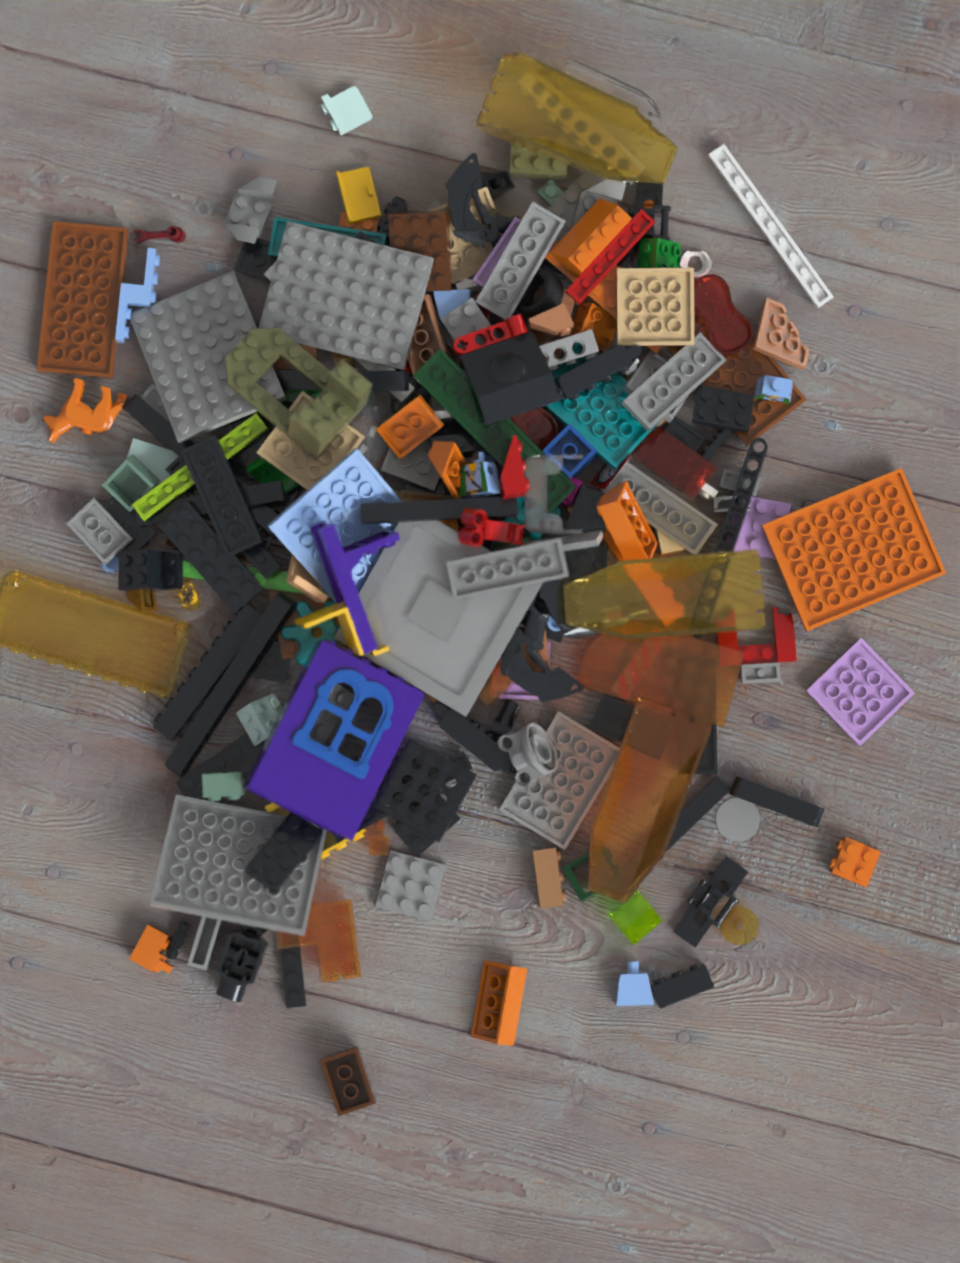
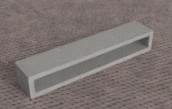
[187,916,223,970]

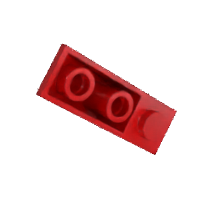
[499,435,530,500]

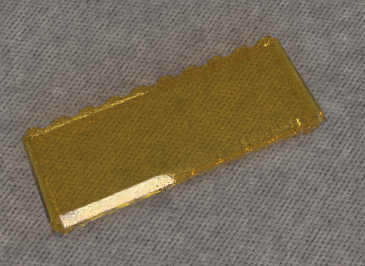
[0,571,193,698]

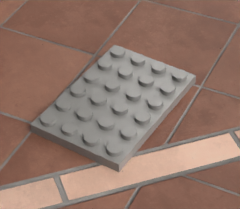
[499,711,624,850]

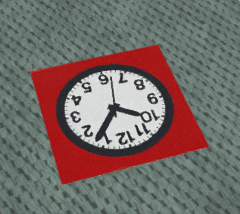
[589,454,632,490]

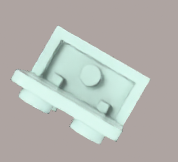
[320,86,372,136]
[236,694,282,746]

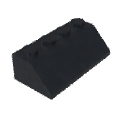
[428,421,490,458]

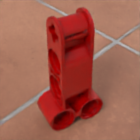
[452,314,528,357]
[458,508,526,547]

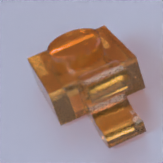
[369,822,390,856]

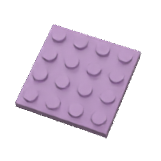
[806,638,915,746]

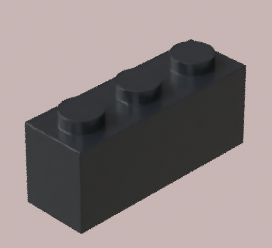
[650,963,714,1009]

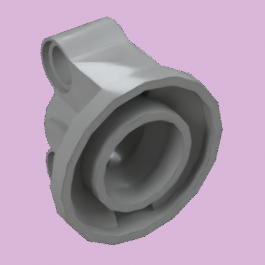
[498,723,558,787]

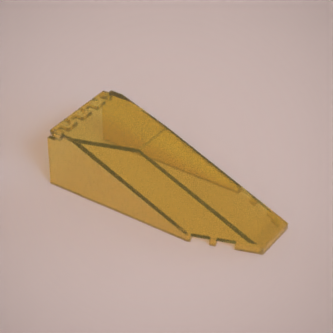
[476,52,678,184]
[563,549,766,639]

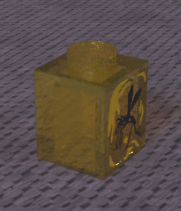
[176,581,203,612]

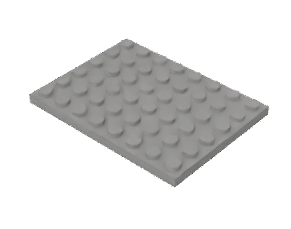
[258,221,434,371]
[130,271,286,444]
[149,795,327,936]

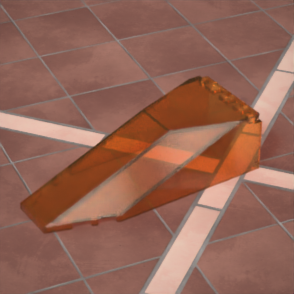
[588,696,712,904]

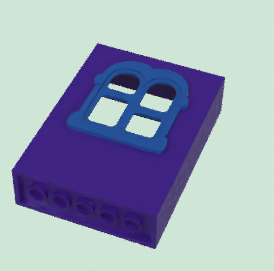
[243,639,425,840]

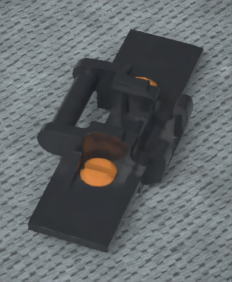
[628,179,671,268]

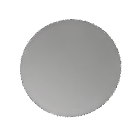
[716,798,760,842]

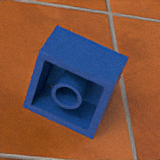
[542,423,597,480]

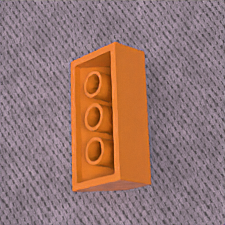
[550,198,632,278]
[428,441,467,499]
[597,481,658,569]
[471,960,527,1046]

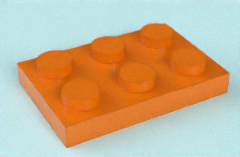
[376,395,444,459]

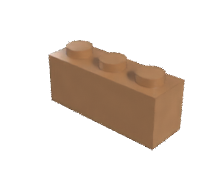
[532,848,567,909]

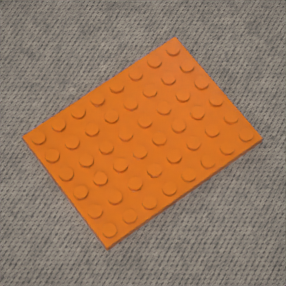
[761,468,946,632]

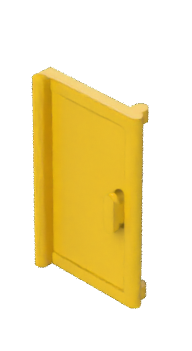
[336,167,382,224]

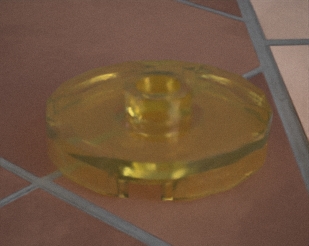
[720,906,759,946]

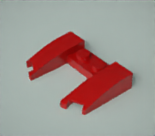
[715,607,797,667]

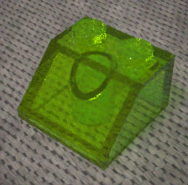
[609,891,663,946]

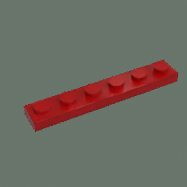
[565,209,655,305]

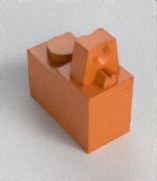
[129,924,174,974]

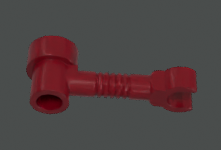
[133,226,186,243]

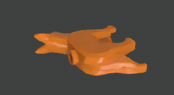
[42,378,128,443]

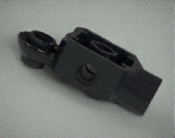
[216,924,269,1002]

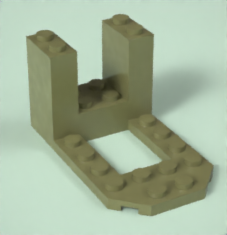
[226,328,372,460]

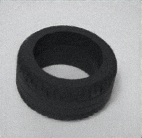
[516,268,564,318]

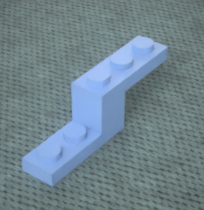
[115,248,160,344]

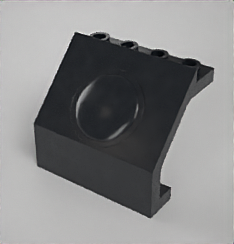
[459,331,560,425]

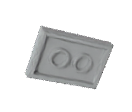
[66,497,134,566]

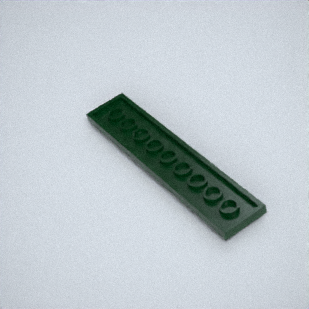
[412,349,577,514]

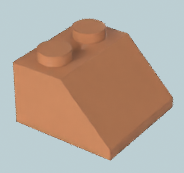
[528,303,574,339]

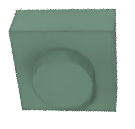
[537,179,564,206]

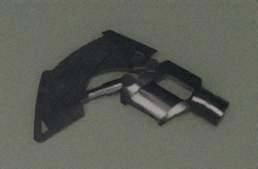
[445,153,520,249]
[538,577,648,638]
[500,596,584,702]

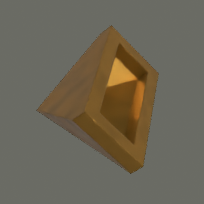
[126,590,158,612]

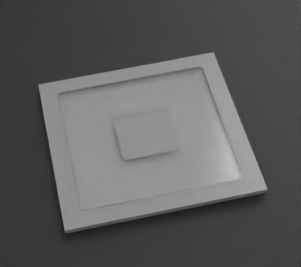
[334,521,543,717]

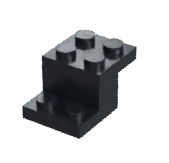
[118,549,183,592]

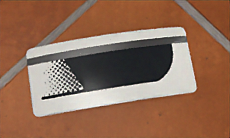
[714,496,750,512]

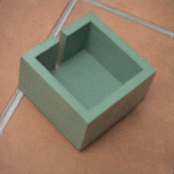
[102,454,160,512]
[202,771,245,801]

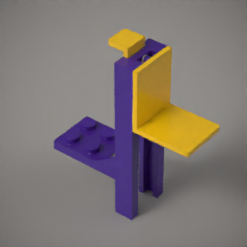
[294,521,401,656]

